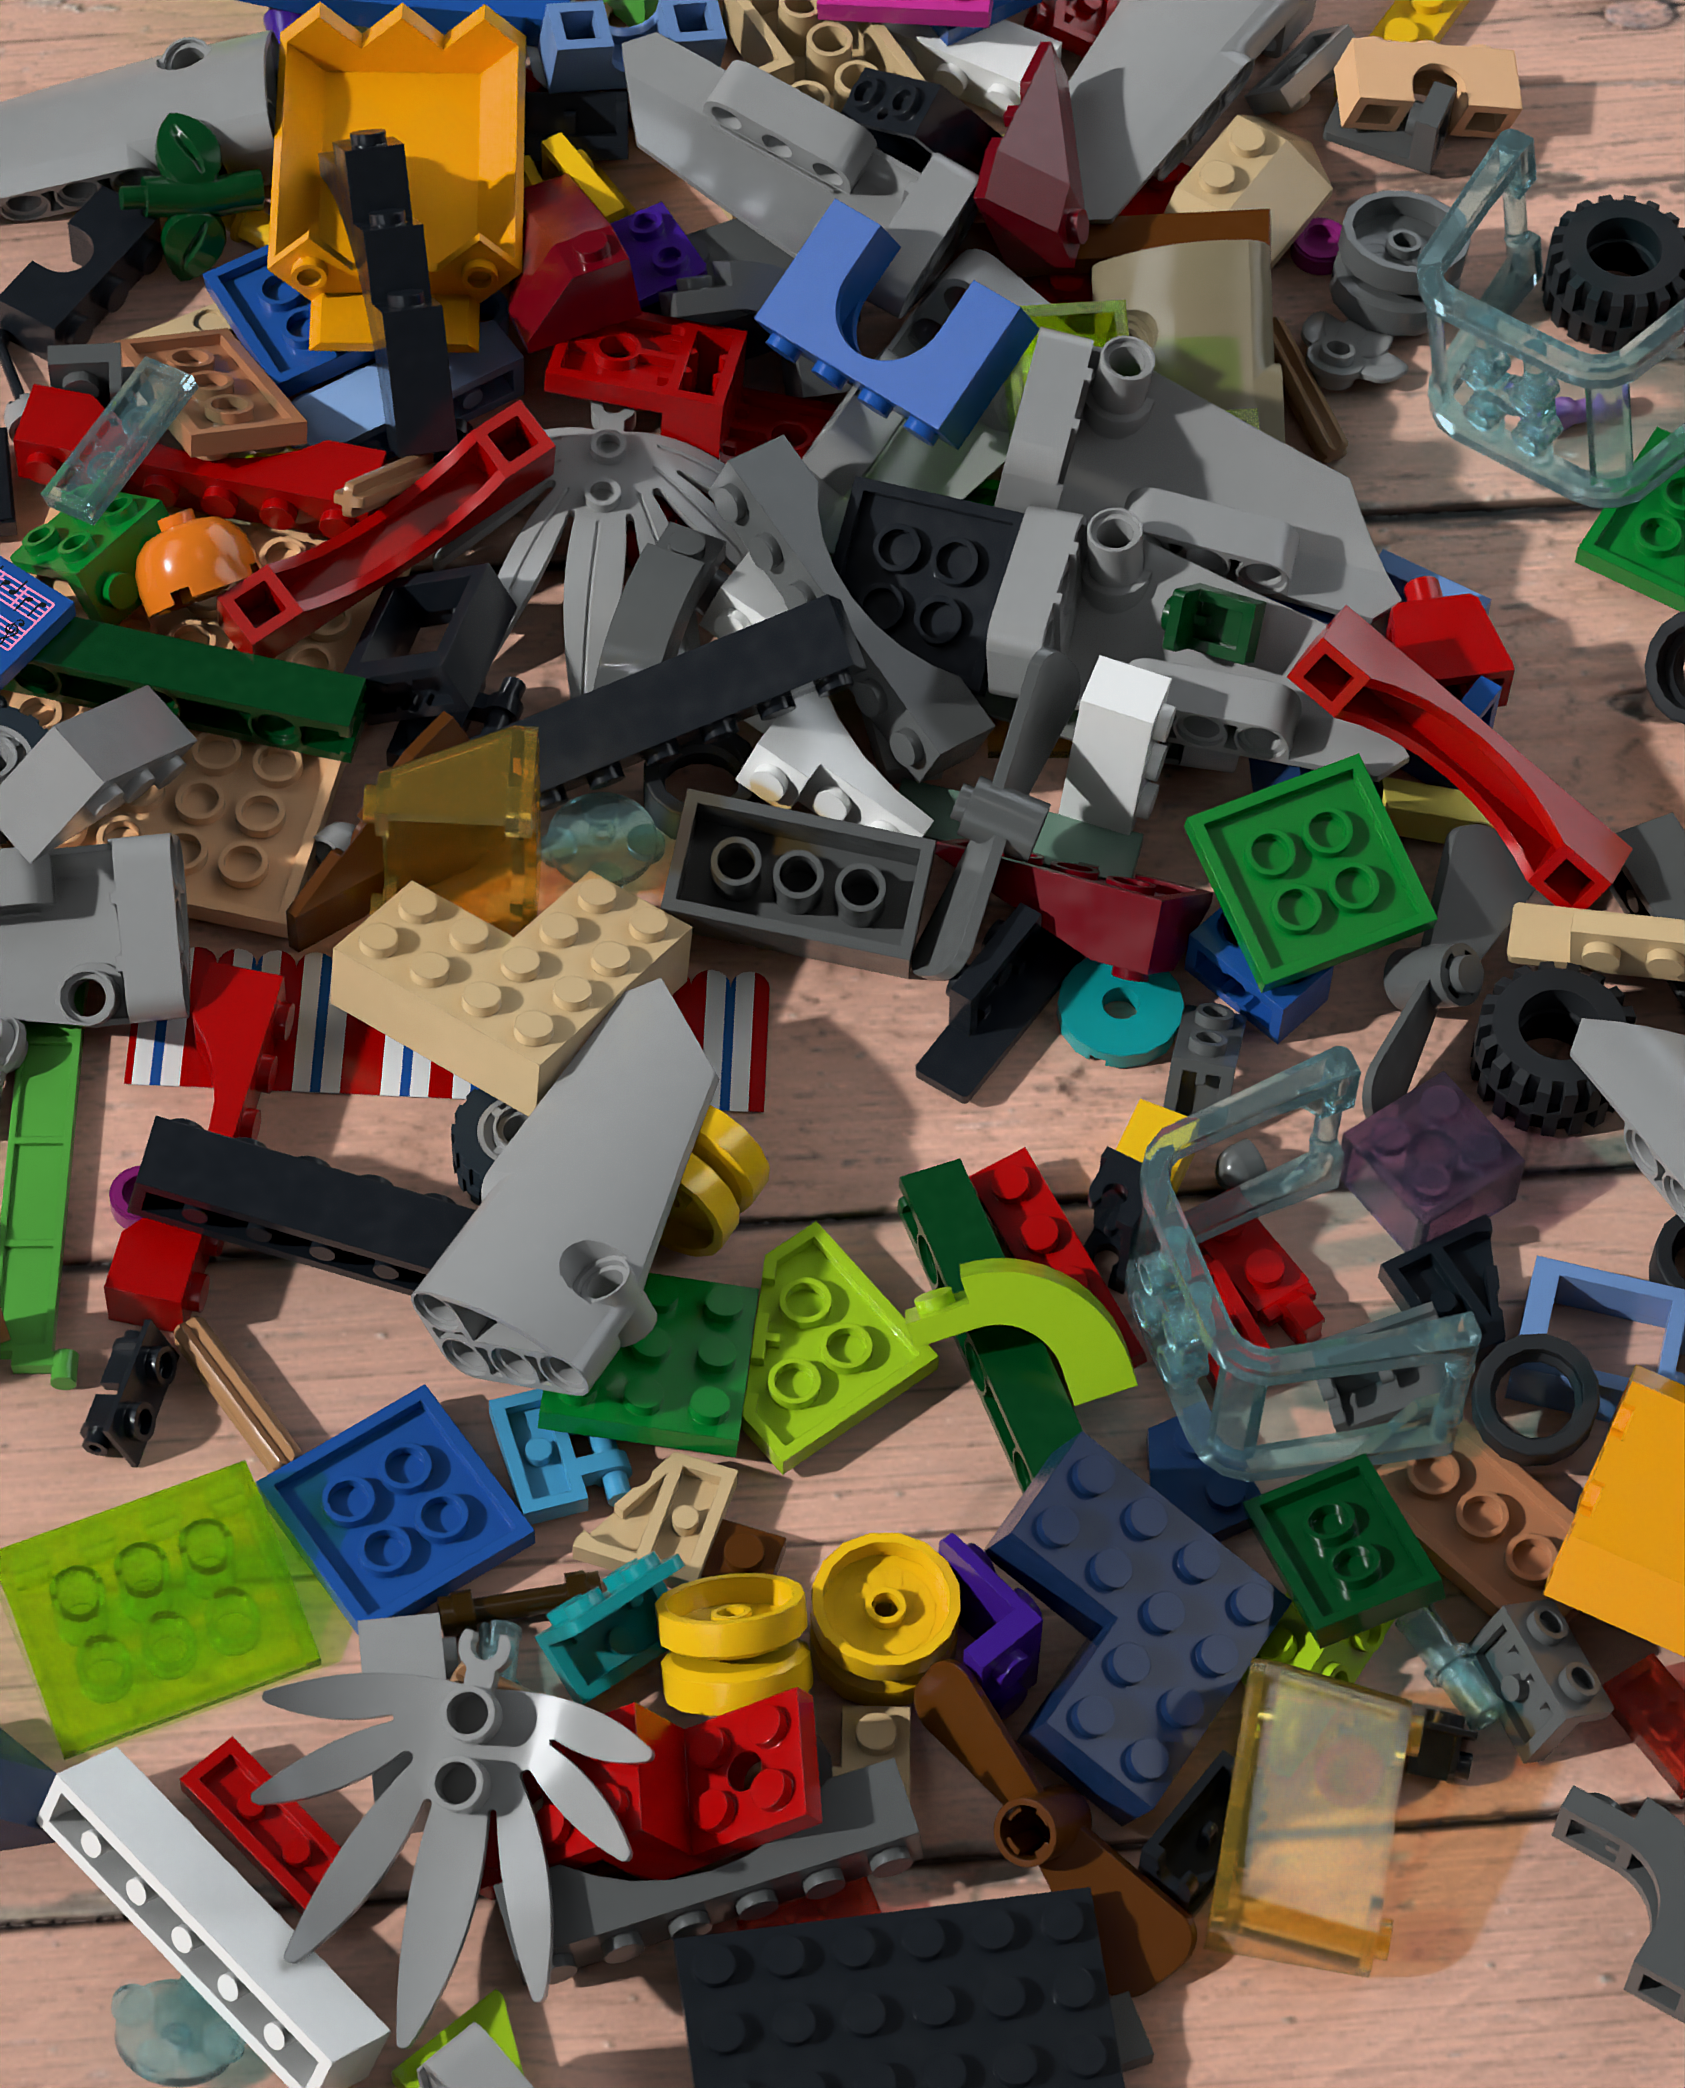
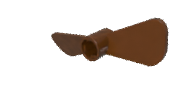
[914,1659,1197,1998]

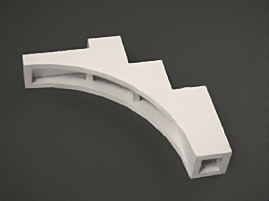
[699,552,934,837]

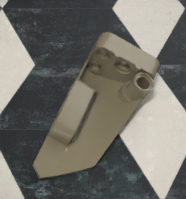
[1092,240,1285,443]

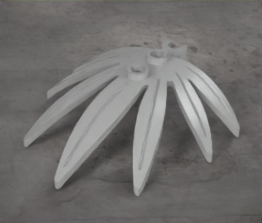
[433,400,749,700]
[251,1629,655,2049]

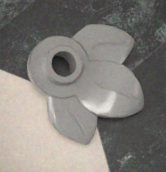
[1300,311,1409,390]

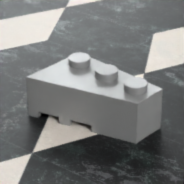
[0,685,197,864]

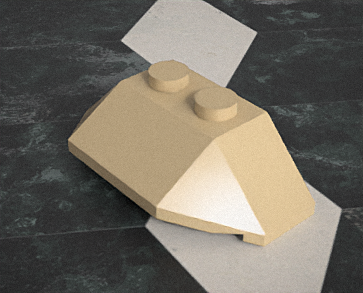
[1164,114,1333,269]

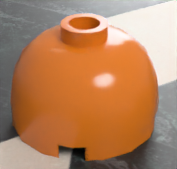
[135,508,262,618]

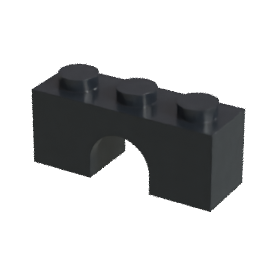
[0,186,164,362]

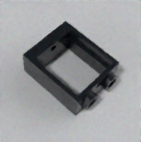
[840,67,1003,175]
[343,563,517,726]

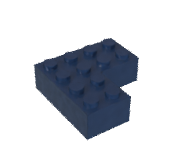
[983,1431,1292,1827]

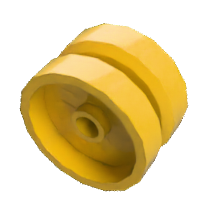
[659,1105,770,1257]
[810,1533,961,1707]
[654,1573,814,1716]

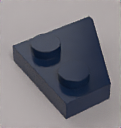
[1146,1403,1262,1542]

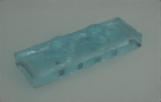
[41,356,199,526]

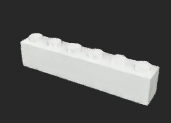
[36,1746,391,2088]

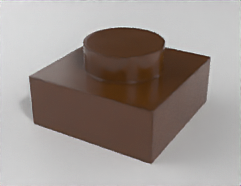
[701,1519,786,1578]

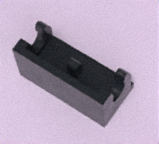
[524,91,629,161]
[1083,1146,1165,1295]
[1138,1750,1273,1919]

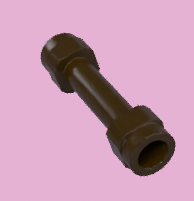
[437,1570,602,1638]

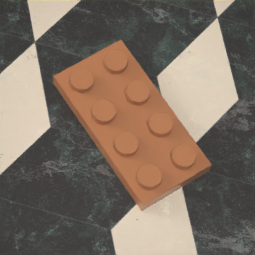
[114,328,307,461]
[1350,1401,1580,1623]

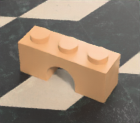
[1334,36,1523,139]

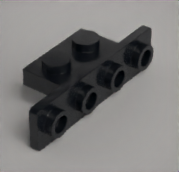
[915,902,1085,1104]

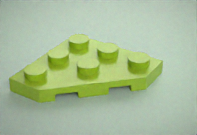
[742,1221,939,1475]

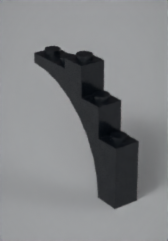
[318,129,458,457]

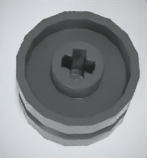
[1329,190,1471,336]

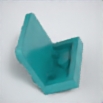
[535,1551,685,1705]

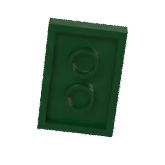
[1242,1453,1446,1649]

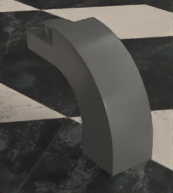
[658,260,853,398]
[593,521,727,690]
[1552,1785,1685,2024]

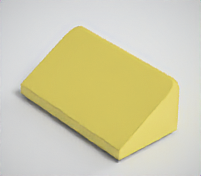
[1378,777,1495,844]

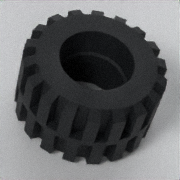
[1541,195,1685,353]
[1470,961,1637,1137]

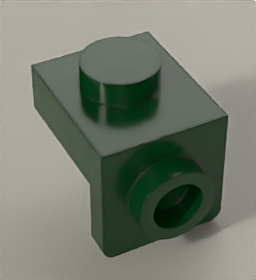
[1161,583,1267,665]

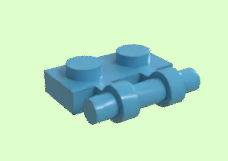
[489,1389,633,1525]

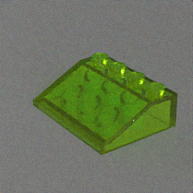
[0,1460,321,1760]

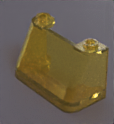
[363,725,542,937]
[1203,1657,1424,1978]

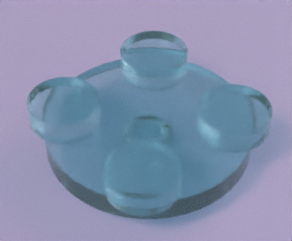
[539,792,665,888]
[111,1975,246,2087]

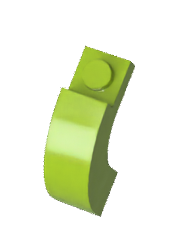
[905,1258,1138,1406]

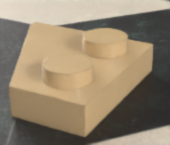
[572,1451,738,1589]

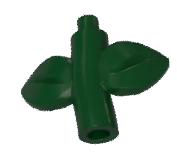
[119,113,265,281]

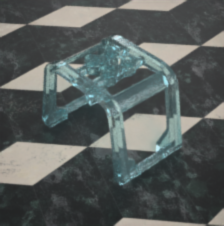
[1417,129,1685,508]
[1125,1046,1482,1482]

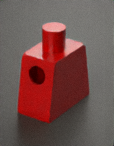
[1385,576,1515,707]

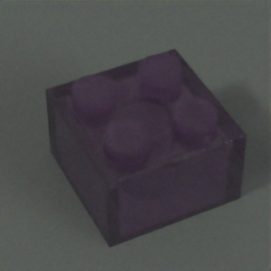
[1335,1071,1525,1252]

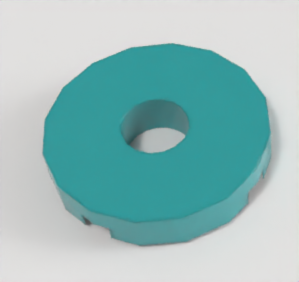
[1056,958,1184,1068]

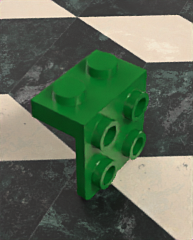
[10,487,170,626]

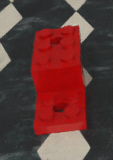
[544,312,839,464]
[479,1687,823,1900]

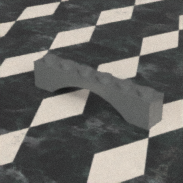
[708,435,995,784]
[493,1758,924,1985]

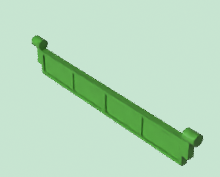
[0,981,89,1390]

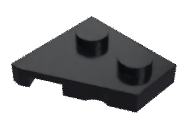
[1378,1213,1506,1372]

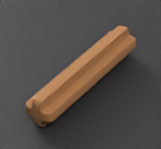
[1273,316,1348,464]
[333,453,437,518]
[173,1316,302,1473]

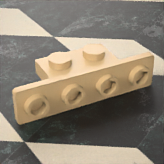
[1507,902,1685,982]

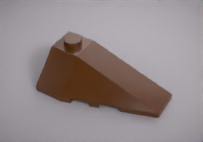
[286,711,506,953]

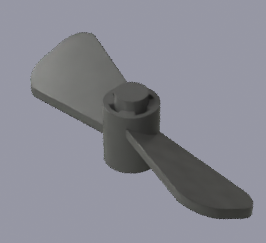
[911,647,1080,981]
[1362,824,1536,1134]

